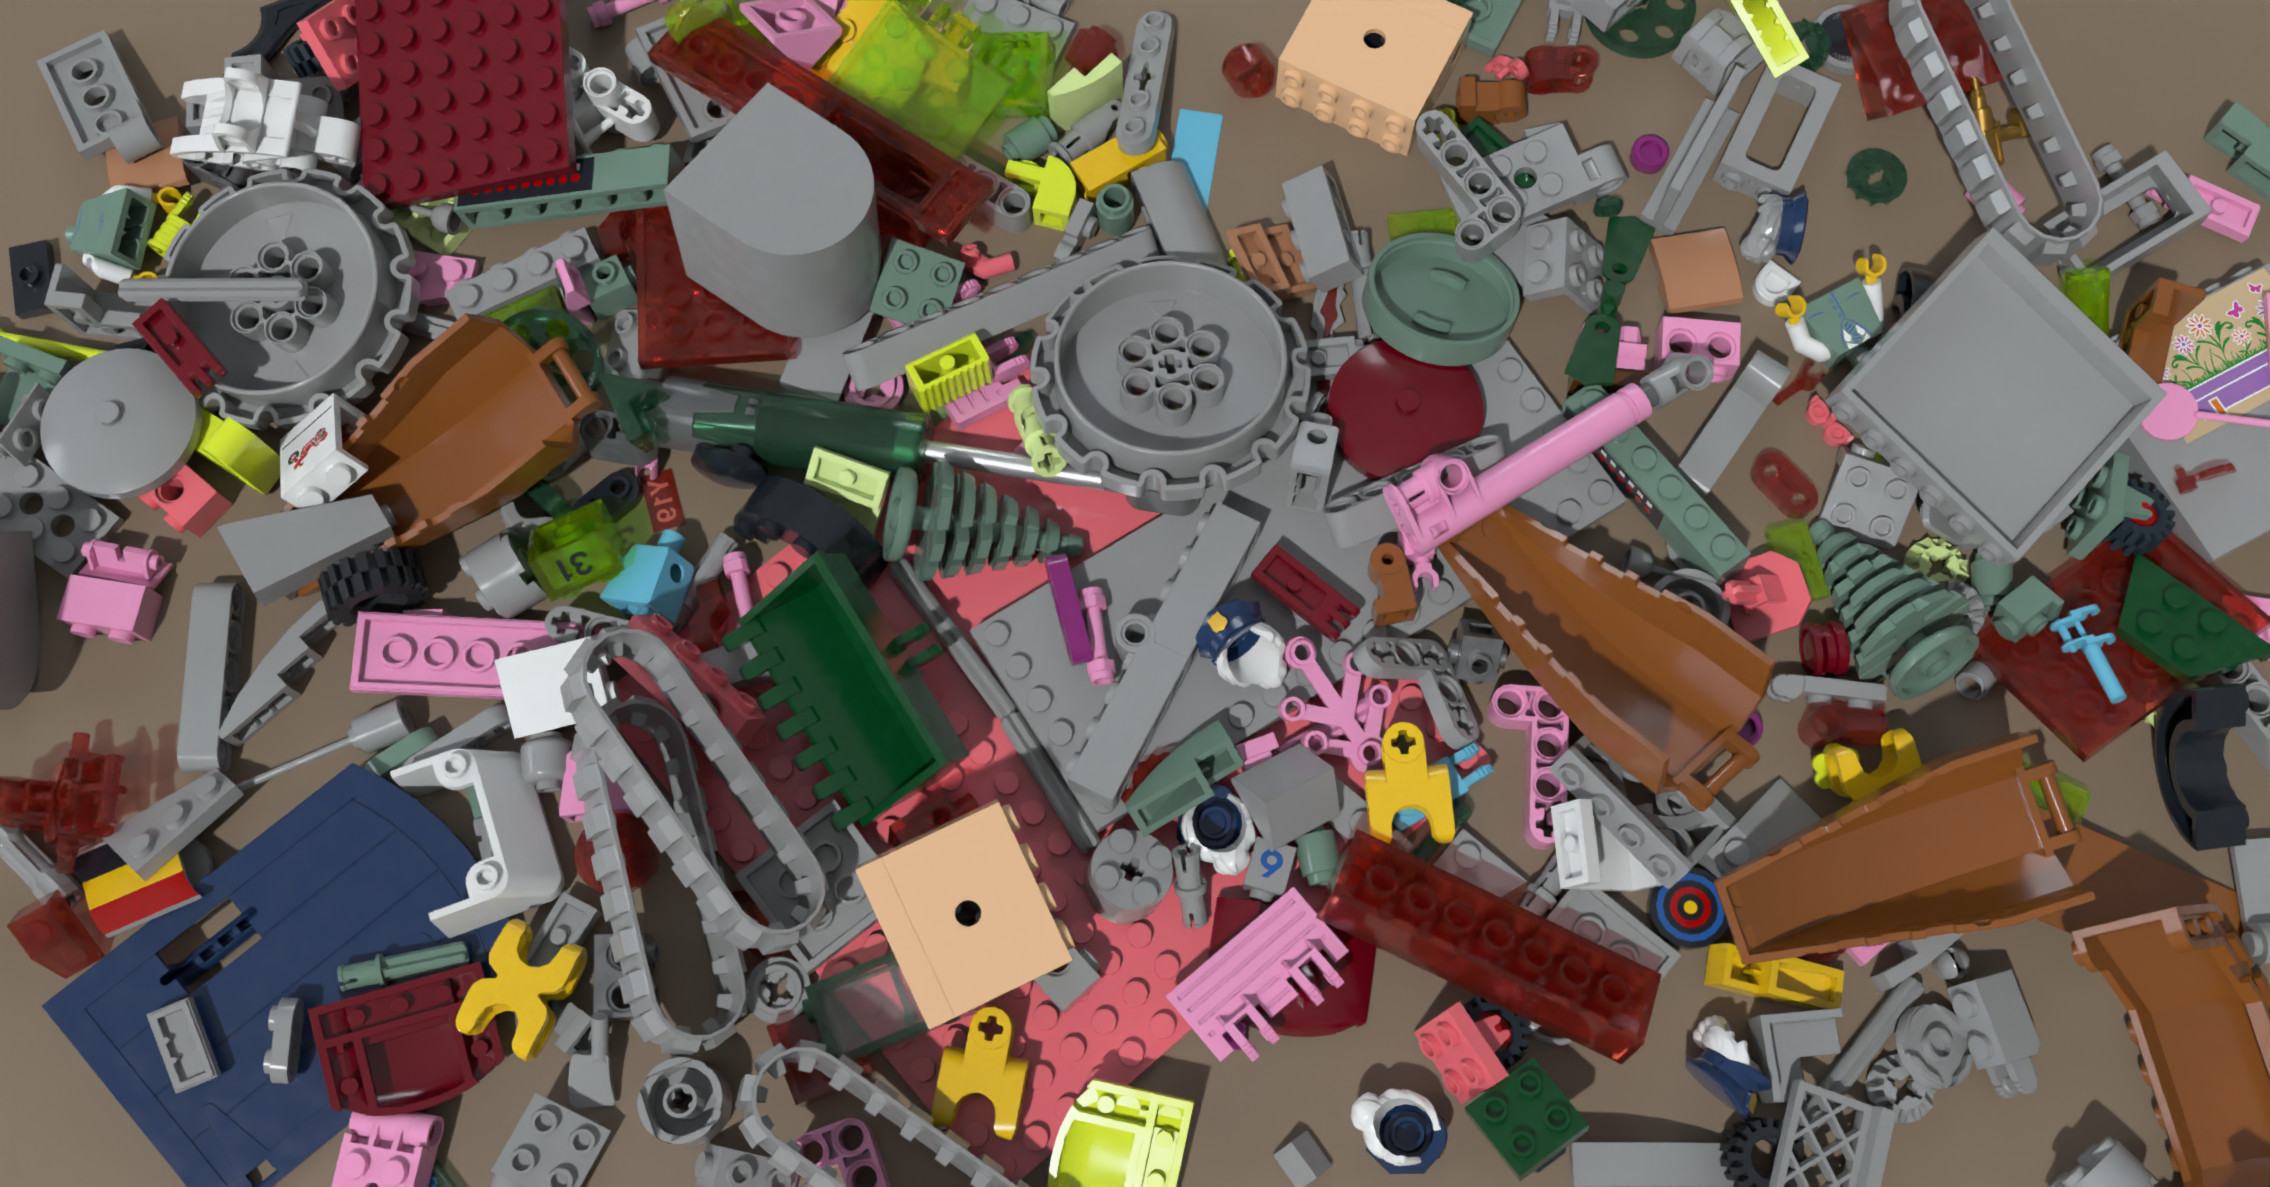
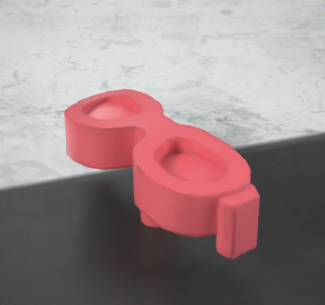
[1484,55,1529,81]
[1805,395,1855,447]

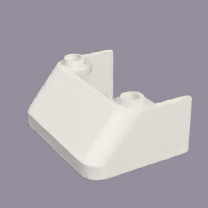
[390,749,565,938]

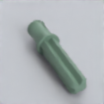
[337,941,469,992]

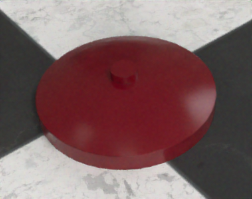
[1326,340,1484,481]

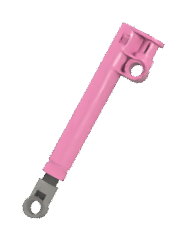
[1383,352,1714,556]

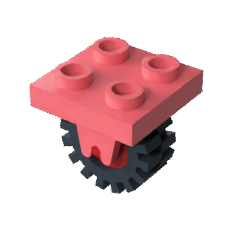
[283,0,359,92]
[1413,993,1530,1104]

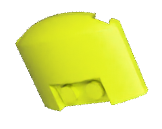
[1048,1078,1194,1187]

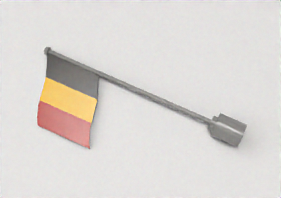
[61,699,416,938]

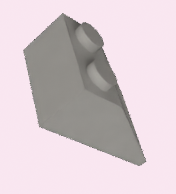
[1697,778,1821,879]

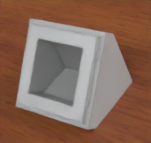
[1273,1130,1332,1187]

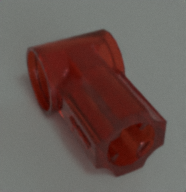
[1798,705,1889,749]

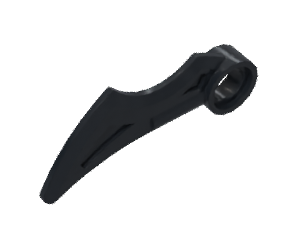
[222,0,332,78]

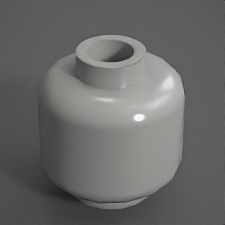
[520,731,573,793]

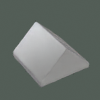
[1231,743,1341,852]

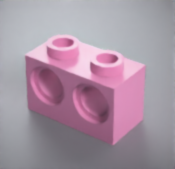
[1654,316,1741,383]

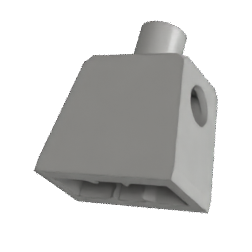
[1284,412,1339,514]

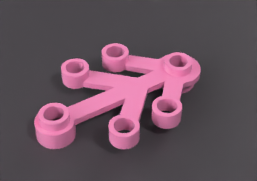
[1278,636,1392,773]

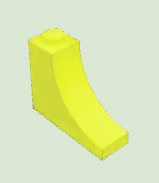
[1725,0,1810,78]

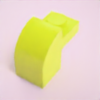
[1004,155,1077,231]

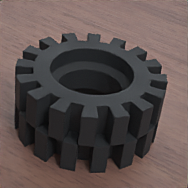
[1719,1117,1806,1187]

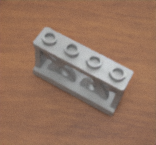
[1549,735,1738,889]

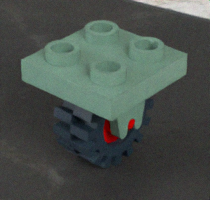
[2065,451,2176,560]

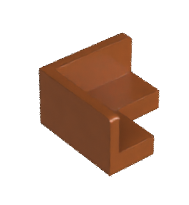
[2118,277,2206,384]

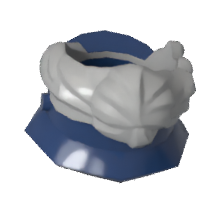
[1740,190,1809,265]

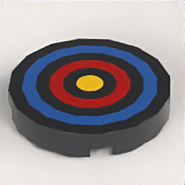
[1646,867,1729,950]

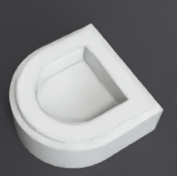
[1752,260,1801,307]

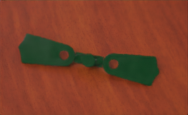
[1564,216,1655,387]

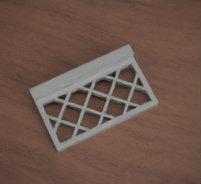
[1639,65,1747,236]
[1769,1079,1896,1187]

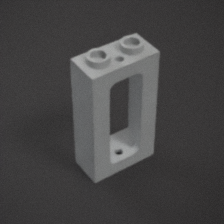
[1711,65,1841,205]
[2039,150,2213,296]

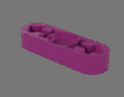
[1045,553,1092,666]

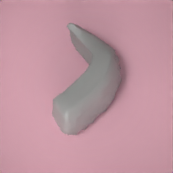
[499,499,557,541]

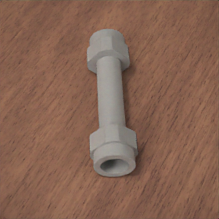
[2092,144,2163,231]

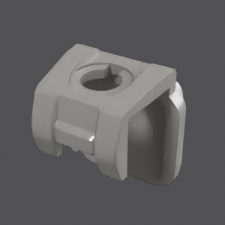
[1671,8,1764,96]

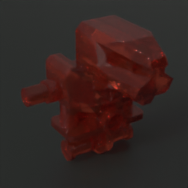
[0,732,128,874]

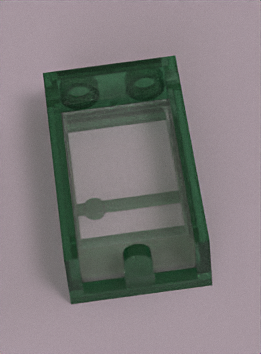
[802,951,979,1062]

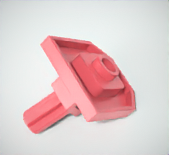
[1720,551,1813,643]

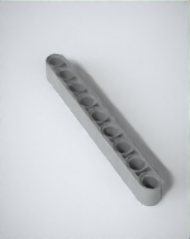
[842,226,1160,391]

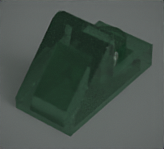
[599,373,670,453]

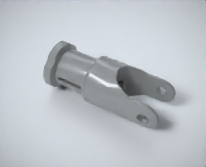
[1048,100,1121,170]

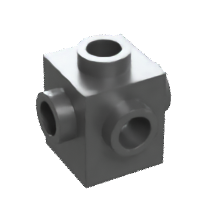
[1447,618,1507,684]

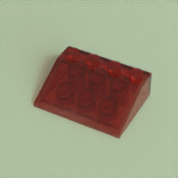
[1840,0,2004,121]

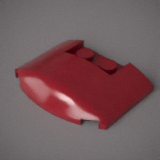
[1207,897,1379,1037]
[308,961,505,1116]

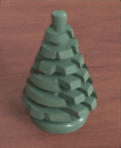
[882,458,1084,582]
[1808,519,1979,700]

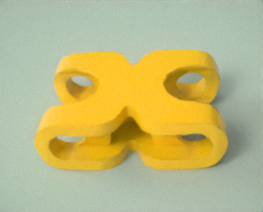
[1824,728,1922,803]
[456,919,588,1061]

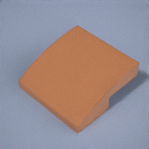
[105,116,190,193]
[1225,223,1317,300]
[1649,228,1744,314]

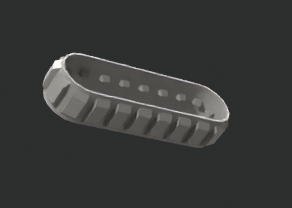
[1889,0,2104,266]
[560,625,829,955]
[570,695,750,1057]
[735,1039,1030,1187]

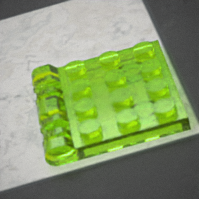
[824,0,1031,178]

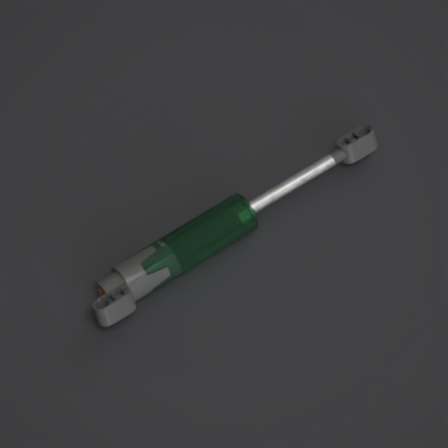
[579,376,1199,516]

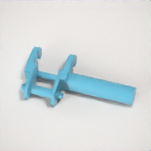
[2049,604,2127,704]

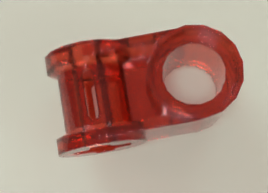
[1524,46,1598,95]

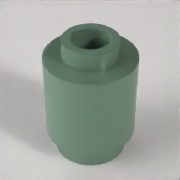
[1001,115,1058,162]
[1096,184,1134,235]
[1971,553,2013,612]
[1294,825,1343,887]

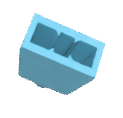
[600,529,694,623]

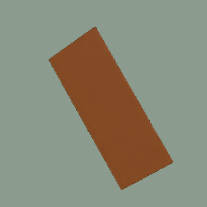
[2036,807,2254,971]

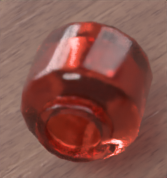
[1064,25,1118,76]
[1221,43,1276,99]

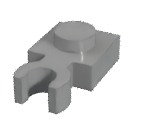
[1053,198,1099,261]

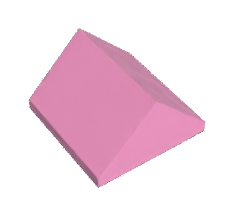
[739,0,842,73]

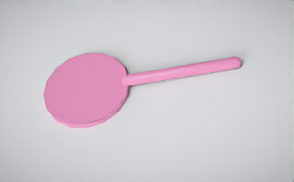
[2140,383,2270,441]

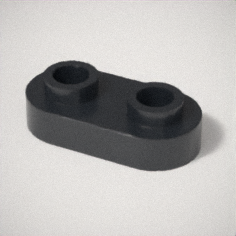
[570,471,643,537]

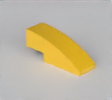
[1704,943,1845,1010]

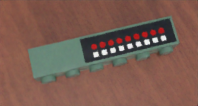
[453,144,685,230]
[1562,385,1751,587]

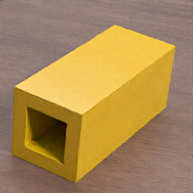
[1070,130,1169,206]

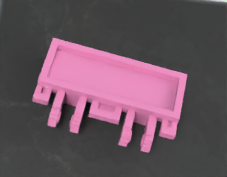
[887,279,1031,431]
[1166,887,1349,1062]

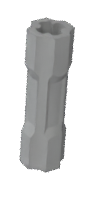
[0,808,85,916]

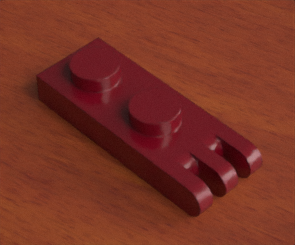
[132,297,228,399]
[1250,544,1361,642]

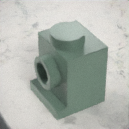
[1991,575,2065,643]

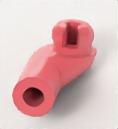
[959,244,1015,279]

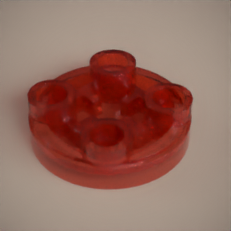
[574,813,659,894]

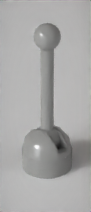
[401,203,464,235]
[1621,546,1673,578]

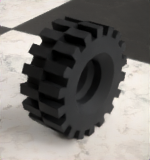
[318,547,430,627]

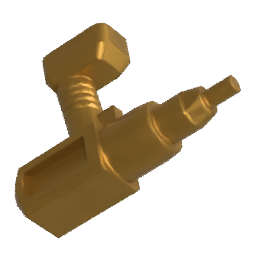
[1970,77,2031,167]

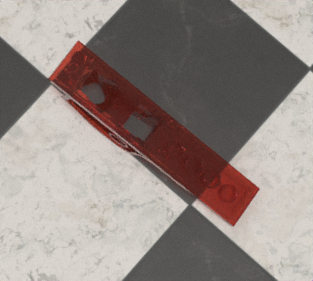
[647,1,995,248]

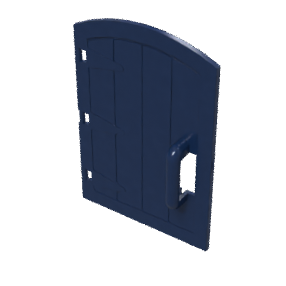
[42,763,511,1187]

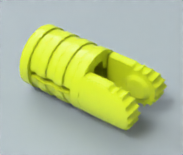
[147,191,200,258]

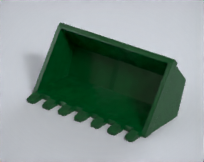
[721,551,970,832]

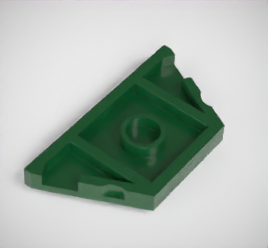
[2115,554,2270,685]

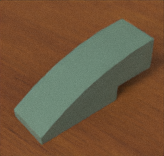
[2203,101,2270,202]
[1125,720,1245,837]

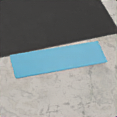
[1171,109,1223,212]

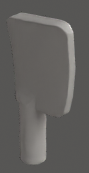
[568,1013,617,1108]

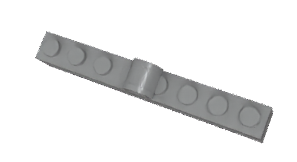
[1065,502,1261,811]

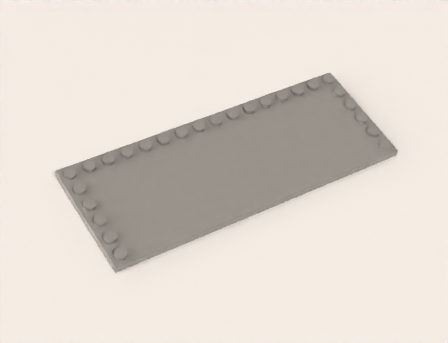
[970,340,1627,833]

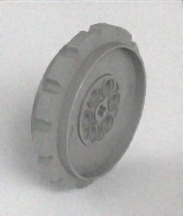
[152,168,420,430]
[1030,255,1311,501]

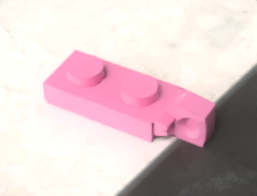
[2145,175,2261,243]

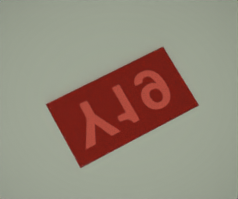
[640,468,686,533]

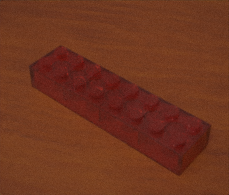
[1316,829,1662,1064]

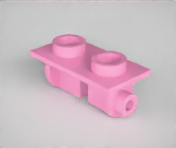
[79,539,174,590]

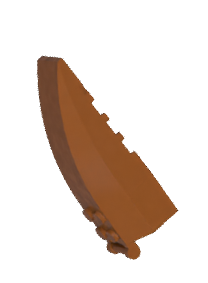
[279,313,603,597]
[1438,505,1776,812]
[1714,732,2096,965]

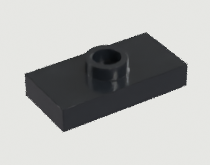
[9,240,54,320]

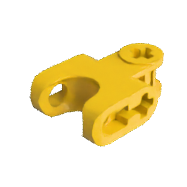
[1364,722,1455,849]
[931,1007,1029,1141]

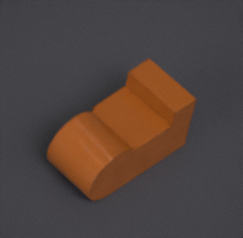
[1455,76,1527,124]
[1368,543,1417,627]

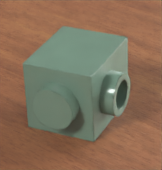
[580,254,641,321]

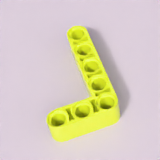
[194,408,280,495]

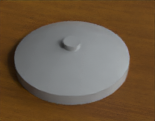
[40,348,203,499]

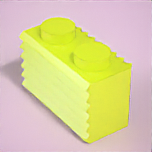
[904,332,993,414]

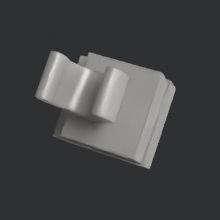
[551,1000,592,1056]

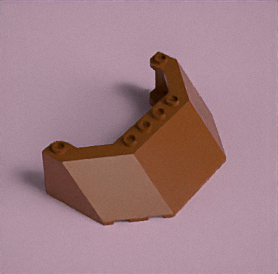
[2071,903,2270,1187]

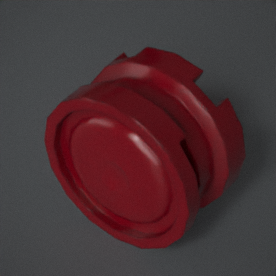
[1799,620,1850,677]

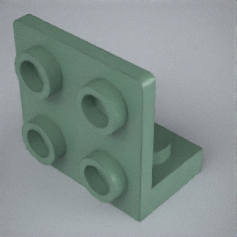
[869,238,965,324]
[0,336,74,426]

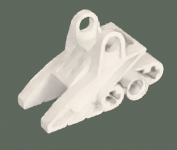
[569,46,660,156]
[170,67,362,176]

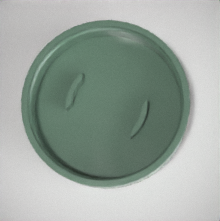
[1362,233,1520,366]

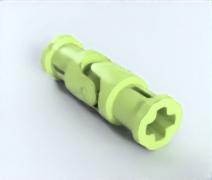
[1007,384,1067,478]

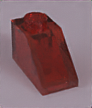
[7,889,105,979]

